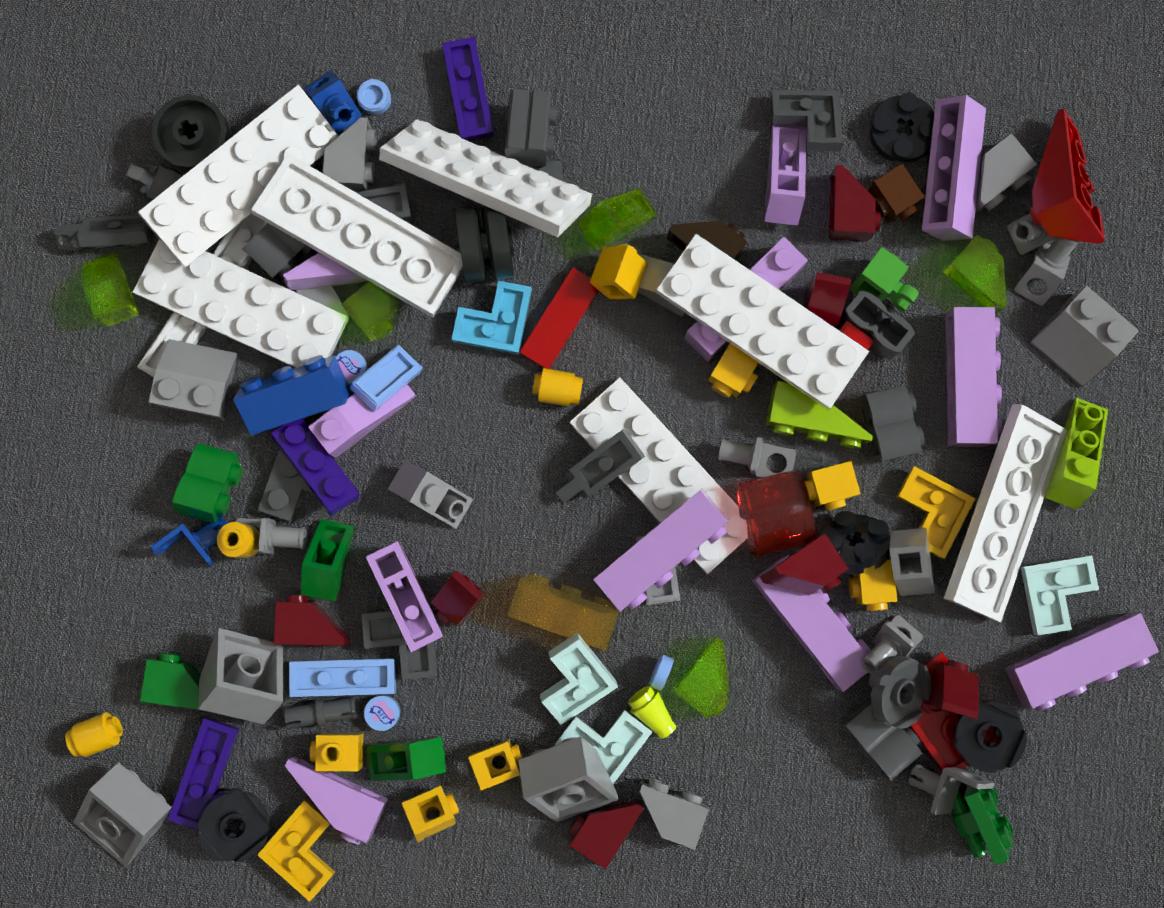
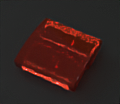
[736,469,816,556]

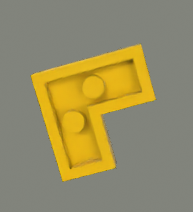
[896,466,976,560]
[257,799,335,902]

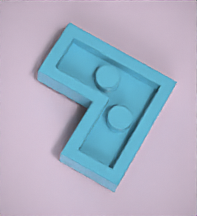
[452,280,532,355]

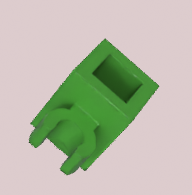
[849,247,919,312]

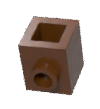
[867,164,925,224]

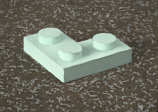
[1020,556,1099,635]
[540,633,618,725]
[555,710,652,784]

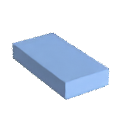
[350,345,423,412]

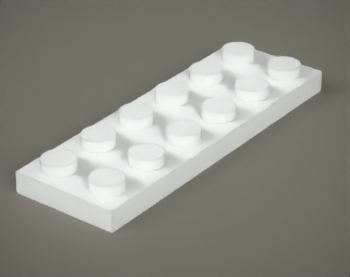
[137,85,338,267]
[379,120,592,237]
[251,154,463,318]
[656,234,869,410]
[133,239,349,368]
[569,377,758,574]
[944,404,1068,622]

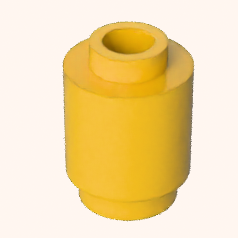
[532,368,583,407]
[217,522,260,558]
[65,712,123,757]

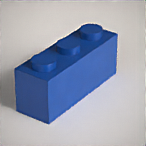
[233,355,351,435]

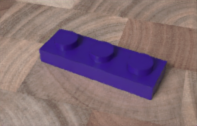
[442,37,494,141]
[271,418,359,517]
[168,717,240,830]

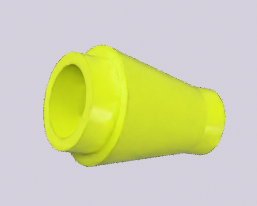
[628,686,677,739]

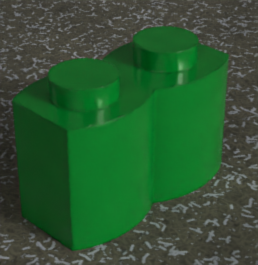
[172,443,243,524]

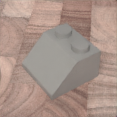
[1030,285,1139,387]
[149,339,238,420]
[198,628,283,724]
[518,736,618,823]
[73,762,172,867]

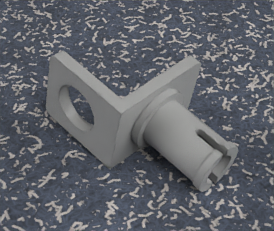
[1007,214,1057,255]
[1014,238,1081,306]
[718,437,796,483]
[236,518,307,554]
[861,615,923,674]
[909,764,995,815]

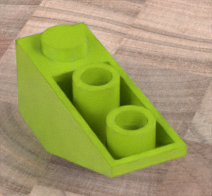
[766,381,873,449]
[1045,397,1108,510]

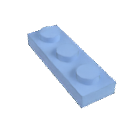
[289,658,396,697]

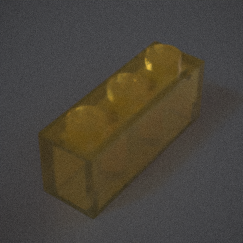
[507,573,620,651]

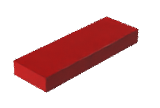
[519,268,599,369]

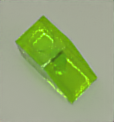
[578,188,658,251]
[943,235,1007,314]
[83,252,139,327]
[341,282,400,342]
[672,636,729,719]

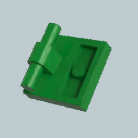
[952,775,1014,865]

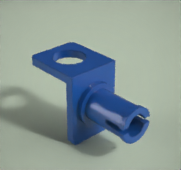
[304,71,362,134]
[150,515,227,567]

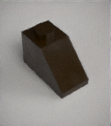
[667,220,747,260]

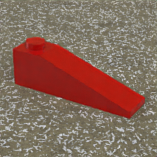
[1030,108,1105,244]

